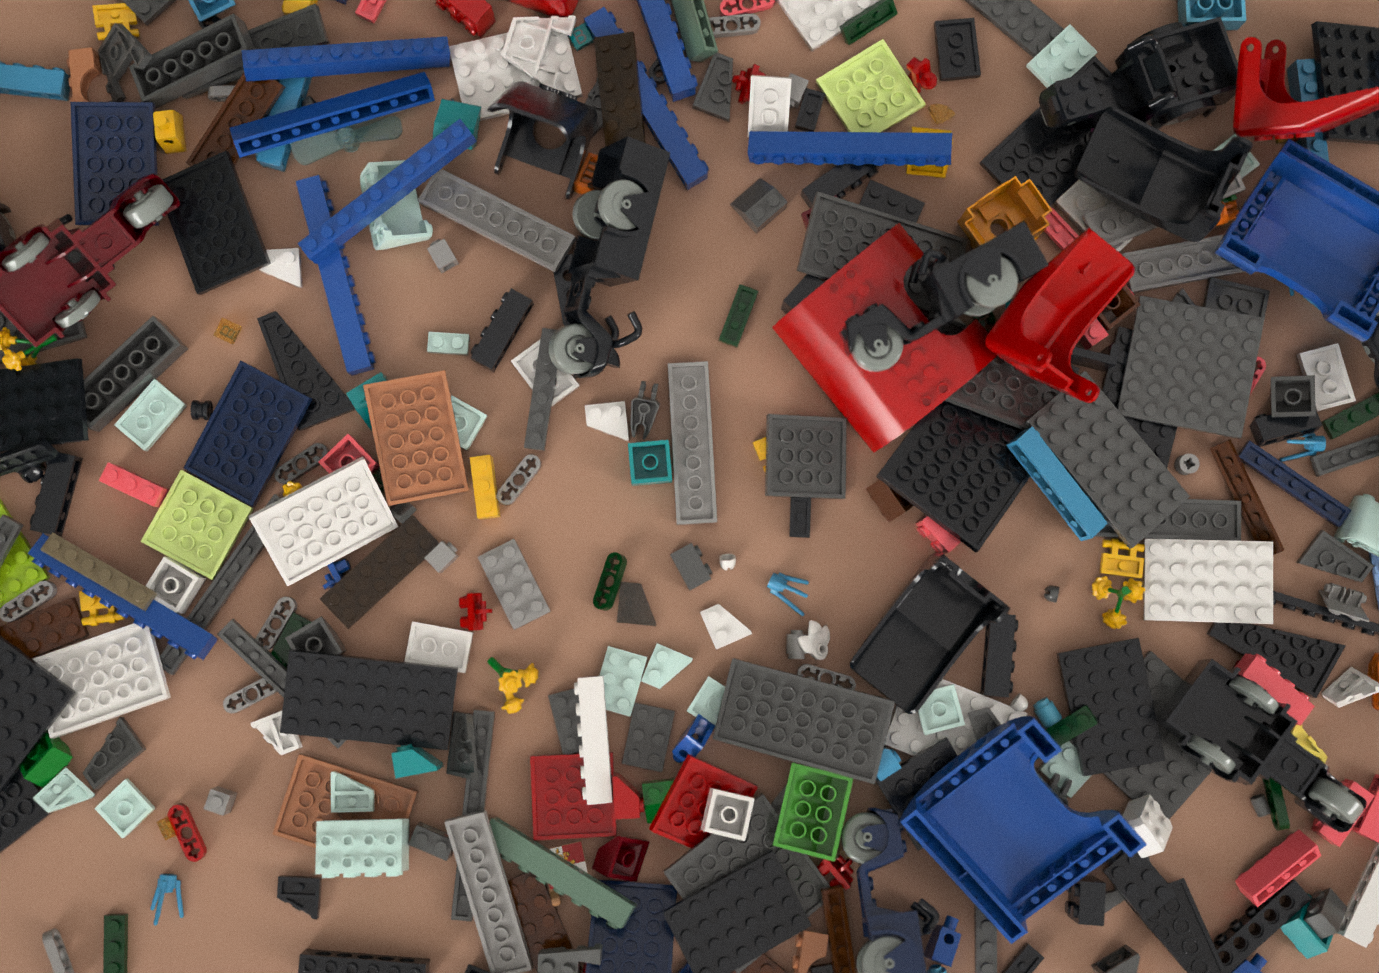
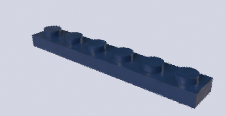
[1238,440,1351,527]

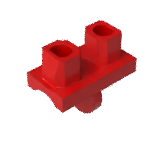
[906,57,937,93]
[732,64,767,104]
[459,593,493,631]
[817,855,854,890]

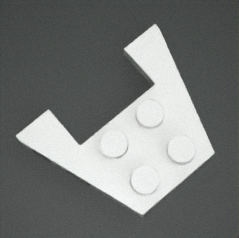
[501,16,577,88]

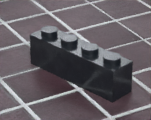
[801,164,880,208]
[470,288,534,373]
[30,452,83,537]
[980,614,1018,698]

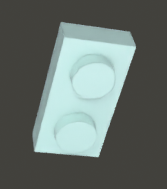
[427,332,470,355]

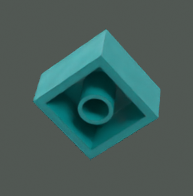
[628,440,672,486]

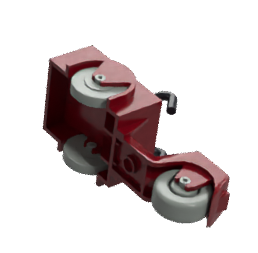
[0,173,180,347]

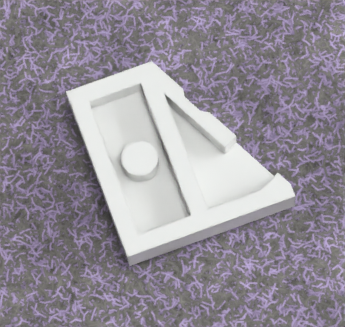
[259,248,302,288]
[585,401,629,441]
[250,711,303,755]

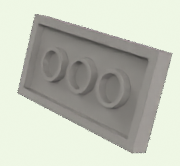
[478,539,551,630]

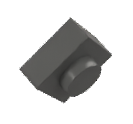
[390,502,417,524]

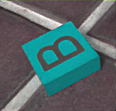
[568,23,594,51]

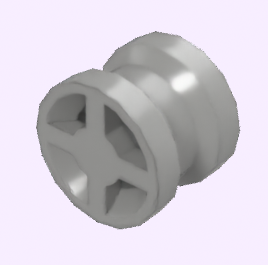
[1174,454,1199,475]

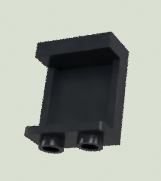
[1071,343,1120,372]

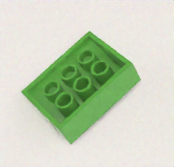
[773,762,854,862]

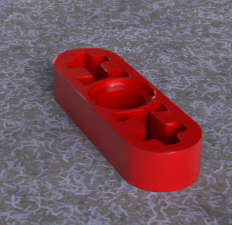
[168,804,207,862]

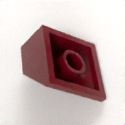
[592,835,649,882]

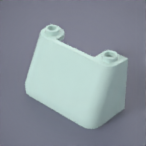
[360,160,433,250]
[1334,494,1379,557]

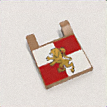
[548,840,589,906]

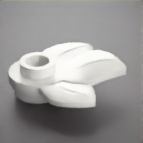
[798,620,830,660]

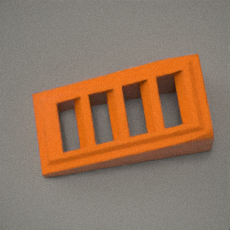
[574,152,598,195]

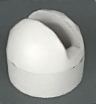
[719,554,736,570]
[1010,693,1028,711]

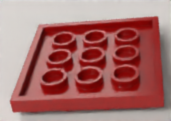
[530,752,617,841]
[649,754,758,848]

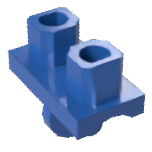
[323,559,351,590]

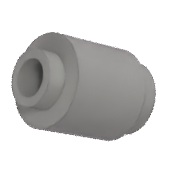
[786,630,807,659]

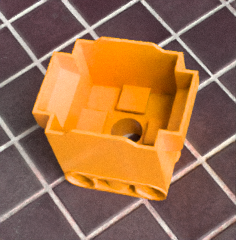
[957,176,1052,249]

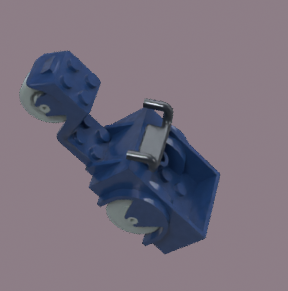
[841,808,940,973]

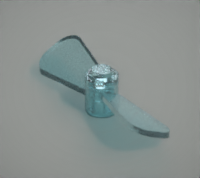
[290,116,403,165]

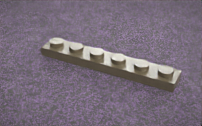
[40,532,157,611]

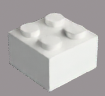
[146,557,207,614]
[701,788,754,841]
[1123,794,1173,858]

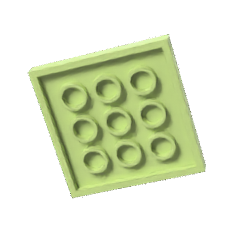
[816,39,926,132]
[141,470,254,580]

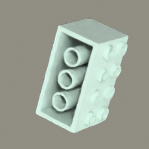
[315,818,410,878]

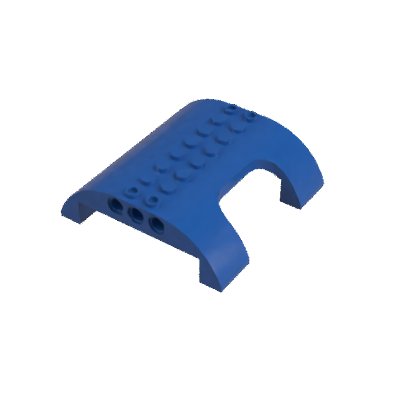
[1214,139,1379,342]
[900,716,1147,944]

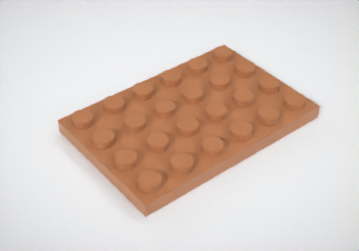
[363,370,469,506]
[272,753,418,848]

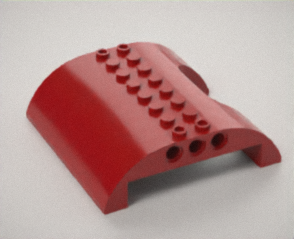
[772,223,997,453]

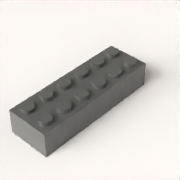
[129,13,255,109]
[84,316,188,432]

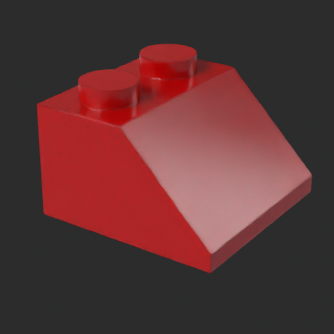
[613,772,645,819]

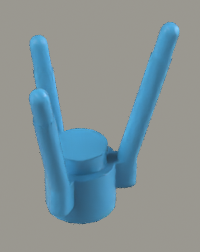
[1280,433,1326,462]
[767,572,809,616]
[150,874,184,926]

